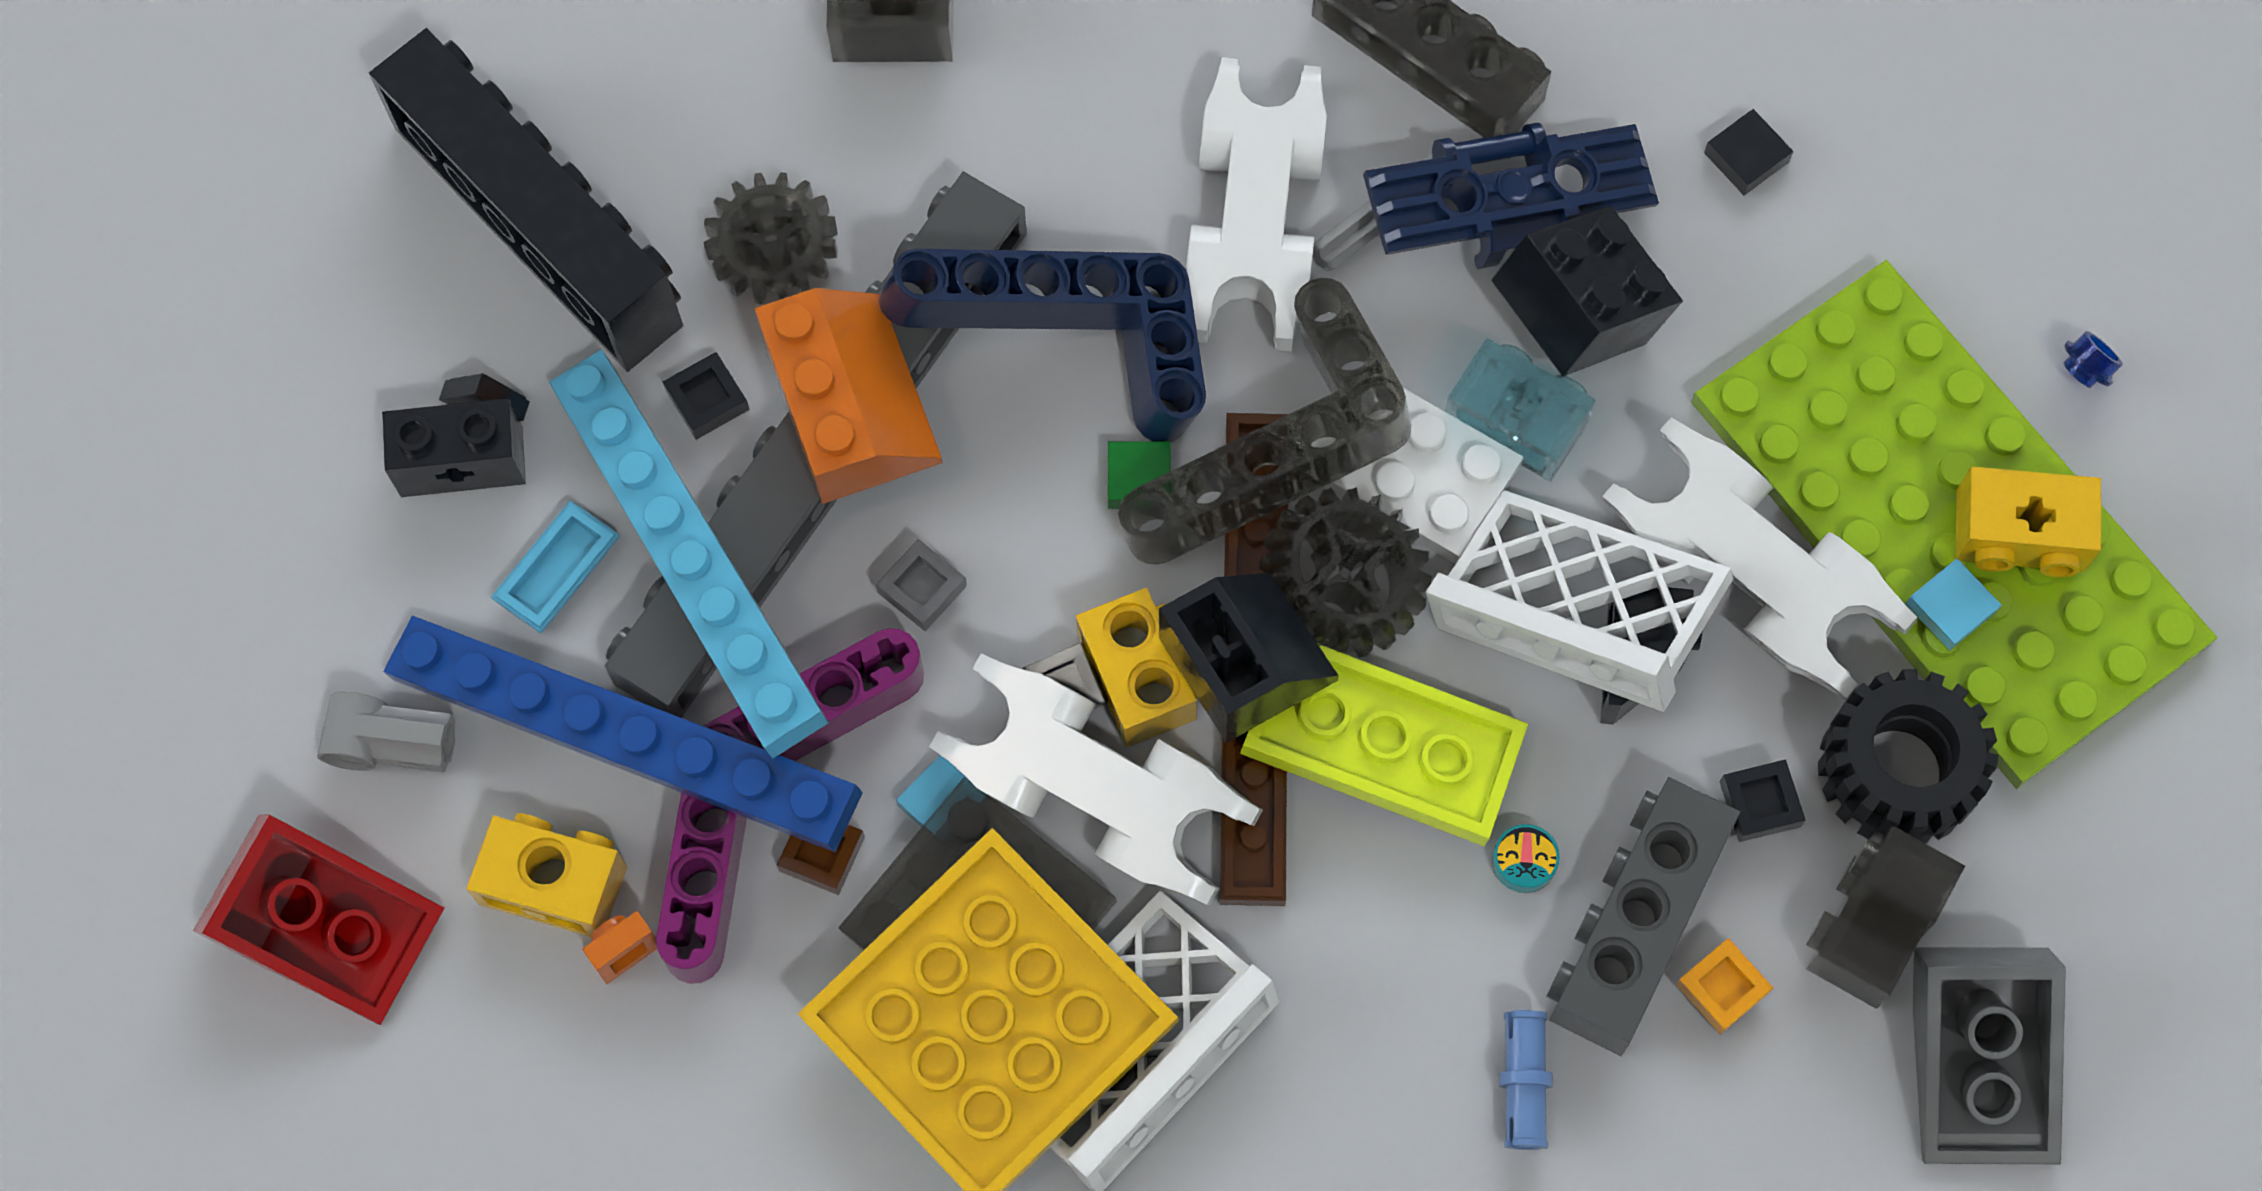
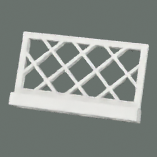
[1426,490,1733,712]
[1049,891,1280,1191]

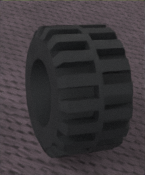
[1818,669,1998,847]

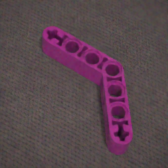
[656,628,924,984]

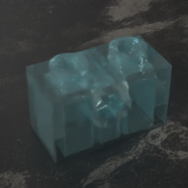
[1445,338,1596,482]

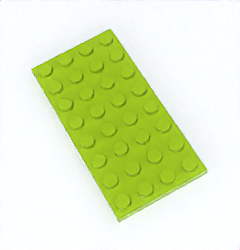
[1691,259,2218,790]

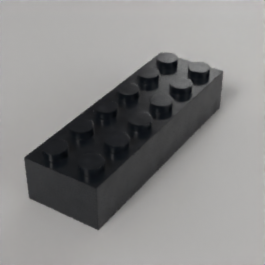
[369,27,684,372]

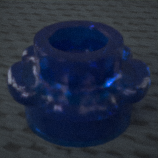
[2063,331,2123,388]

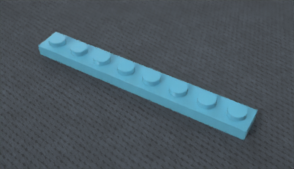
[549,349,829,759]

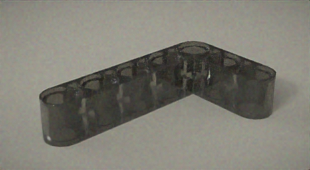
[1118,278,1412,565]

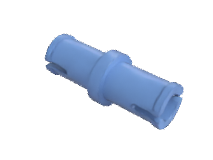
[1499,1010,1553,1150]

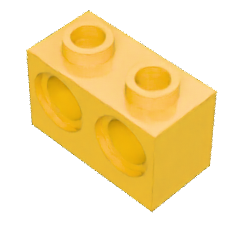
[1075,587,1197,748]

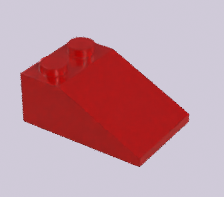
[193,814,445,1025]

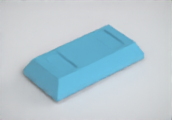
[491,500,620,634]

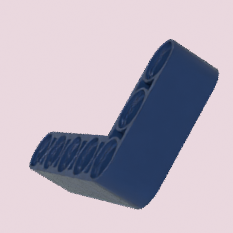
[878,248,1206,442]

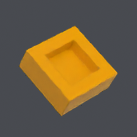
[1676,938,1773,1035]

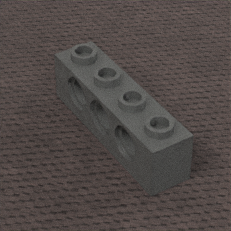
[1546,777,1740,1056]

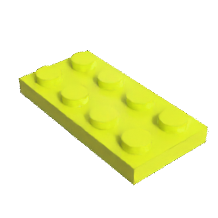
[1240,644,1528,846]

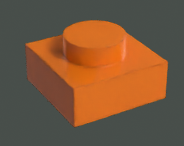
[582,911,657,985]

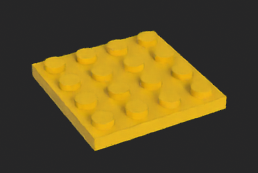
[798,828,1179,1191]

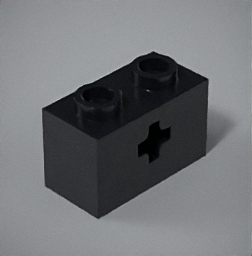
[382,398,526,497]

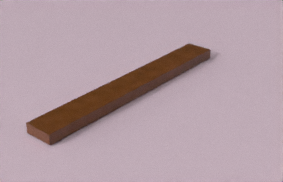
[1220,413,1289,906]

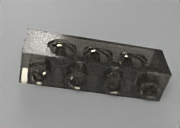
[1312,0,1552,138]

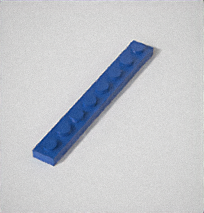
[383,615,863,852]

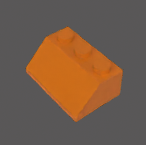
[754,288,943,504]

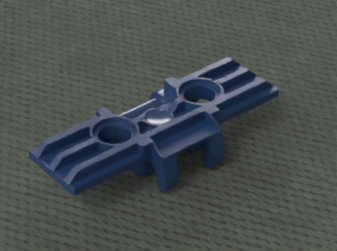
[1363,122,1659,269]

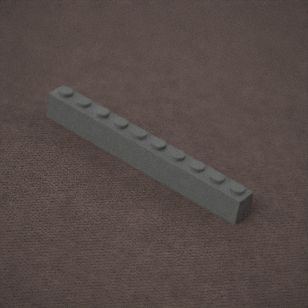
[604,171,1027,718]

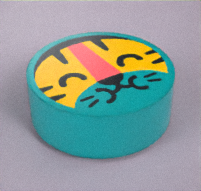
[1492,824,1560,893]

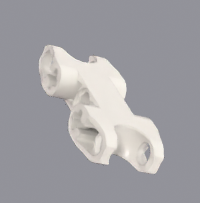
[1186,57,1327,352]
[1602,417,1917,701]
[929,653,1263,905]

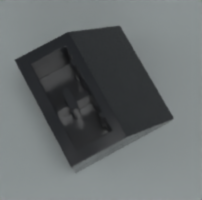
[1159,573,1339,743]

